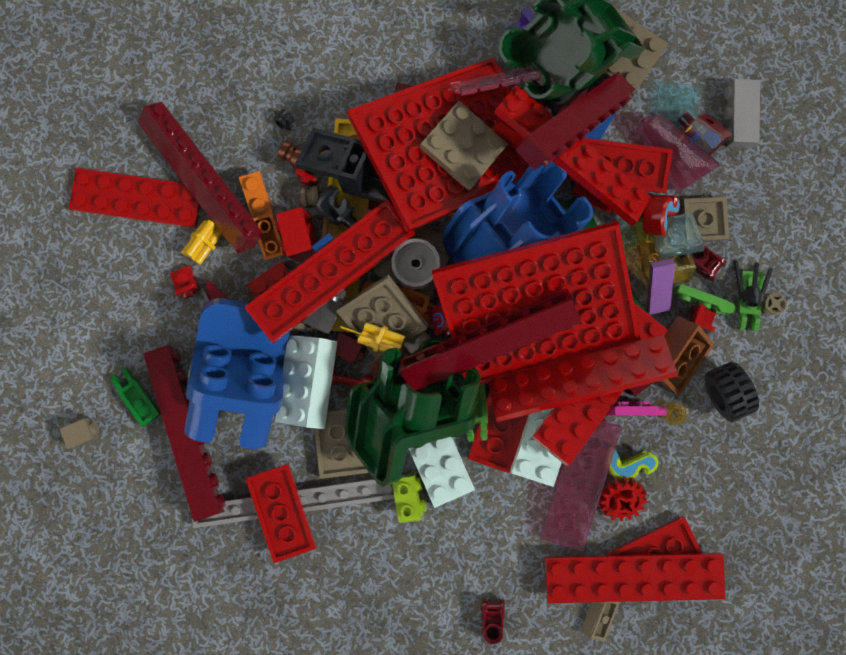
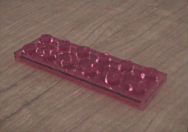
[540,420,622,551]

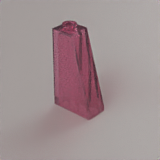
[636,114,720,193]

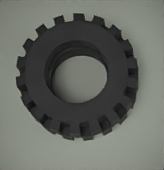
[705,361,759,422]

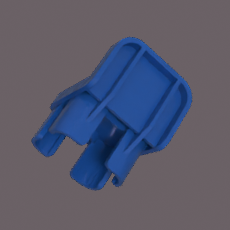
[443,161,593,264]
[184,298,290,449]

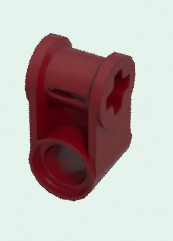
[682,243,727,281]
[481,598,505,644]

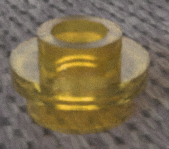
[664,403,687,425]

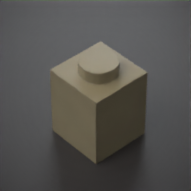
[60,418,99,449]

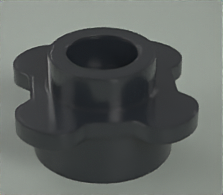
[274,109,294,131]

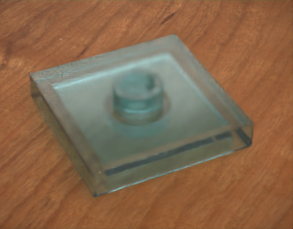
[653,80,701,127]
[652,213,705,259]

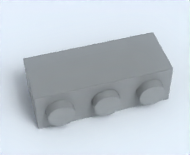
[724,79,760,148]

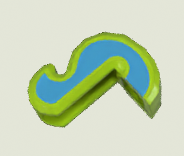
[601,443,658,481]

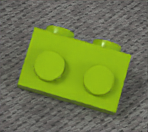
[392,471,427,523]

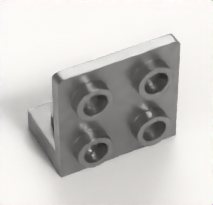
[302,290,348,334]

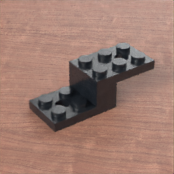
[295,128,394,207]

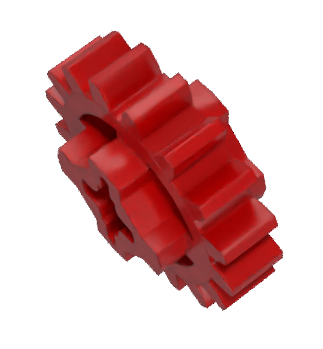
[598,476,648,522]

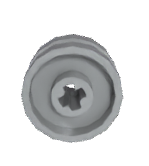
[391,238,440,290]

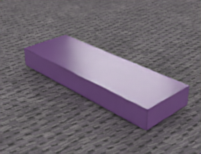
[647,259,675,315]

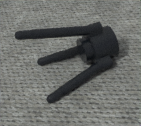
[734,260,773,307]

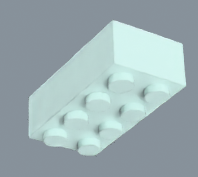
[275,335,337,429]
[510,408,562,487]
[409,437,475,508]

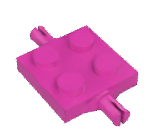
[605,401,667,417]

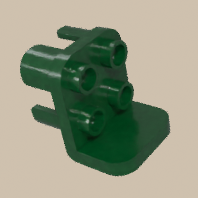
[498,0,645,107]
[345,340,481,486]

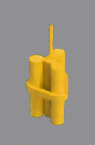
[181,220,222,265]
[340,322,406,352]

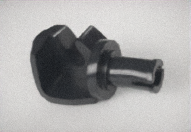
[316,184,358,229]

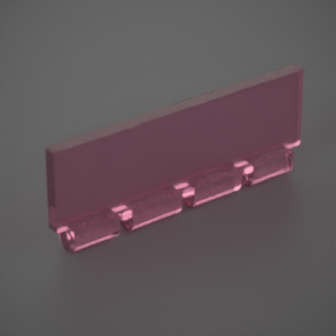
[449,66,540,96]

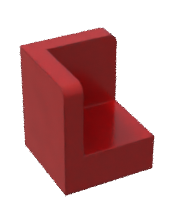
[689,304,716,333]

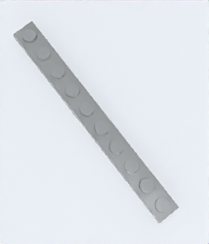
[192,474,407,528]

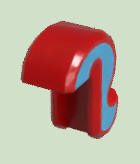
[642,195,680,236]

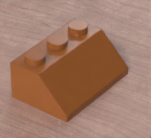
[657,316,714,397]

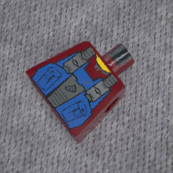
[678,112,733,166]

